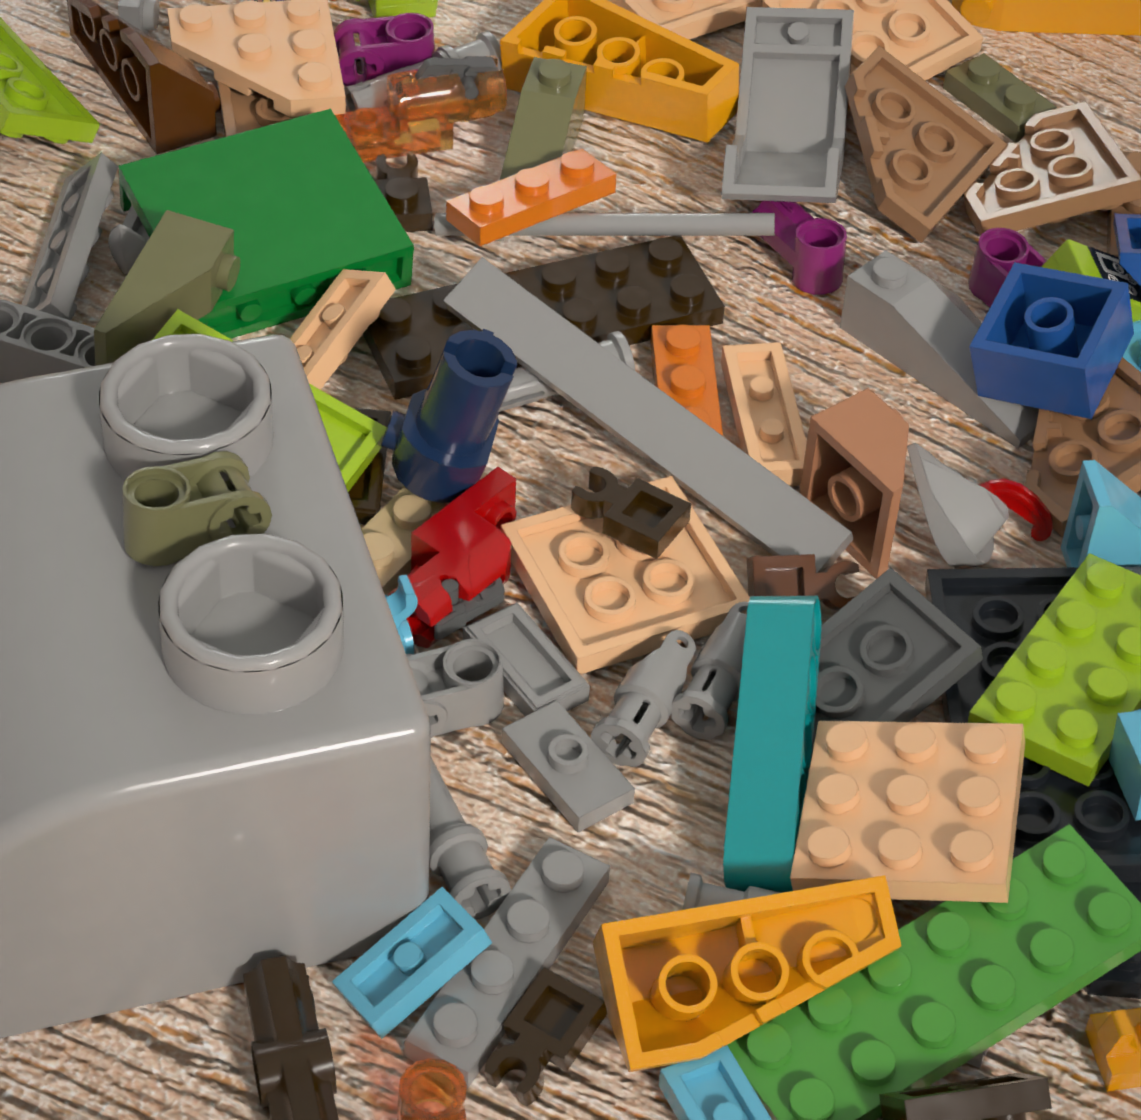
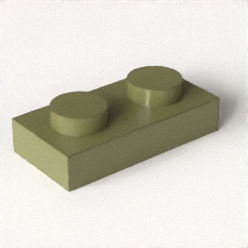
[943,53,1057,143]

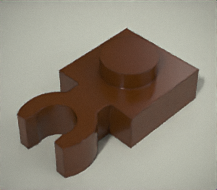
[746,554,859,611]

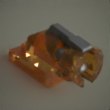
[335,55,507,162]

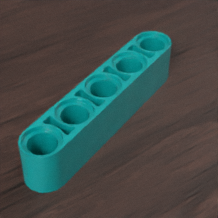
[723,596,822,893]

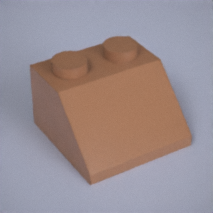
[799,388,909,579]

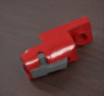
[387,467,516,648]

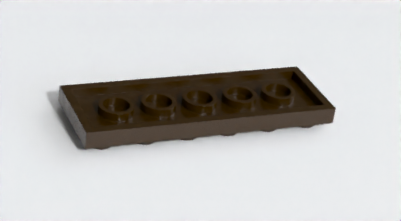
[363,236,725,400]

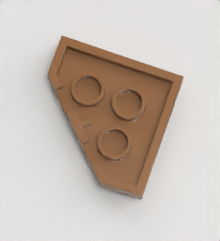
[845,46,1008,243]
[964,101,1141,236]
[1025,357,1141,537]

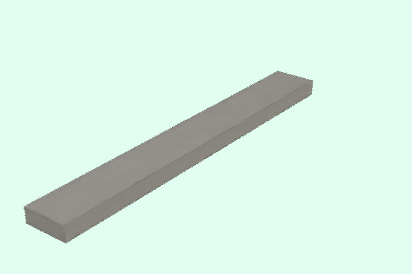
[443,257,853,573]

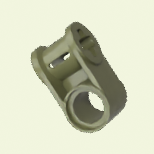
[122,451,272,566]

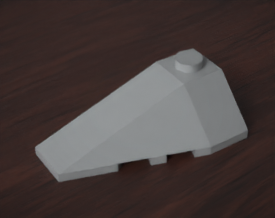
[840,250,1039,449]

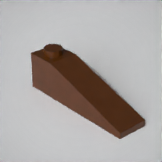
[67,0,221,154]

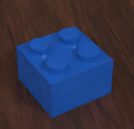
[969,262,1134,419]

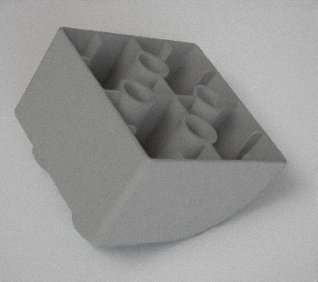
[0,334,431,1039]

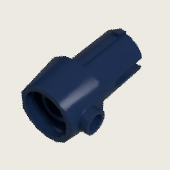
[381,328,517,503]

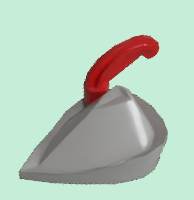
[907,443,1053,569]

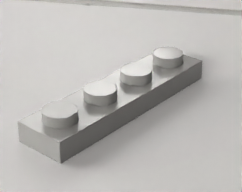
[21,152,118,320]
[404,837,610,1089]

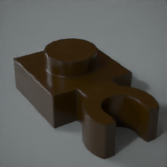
[374,153,432,232]
[571,467,691,559]
[484,967,607,1106]

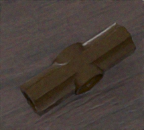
[243,956,339,1120]

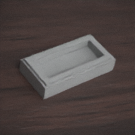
[463,602,590,716]

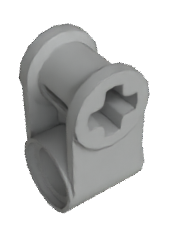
[406,639,504,738]

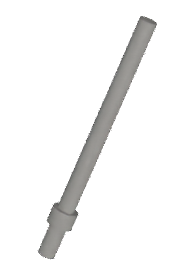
[434,213,775,241]

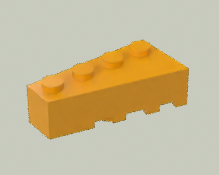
[500,0,739,143]

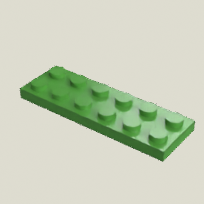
[727,824,1141,1120]

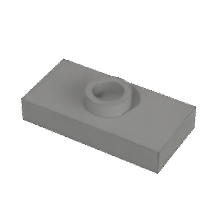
[501,700,635,832]

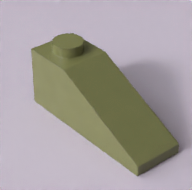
[500,57,587,180]
[94,210,240,366]

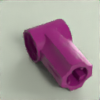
[751,201,847,295]

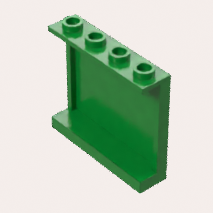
[118,108,414,339]

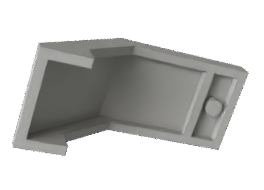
[721,7,854,203]

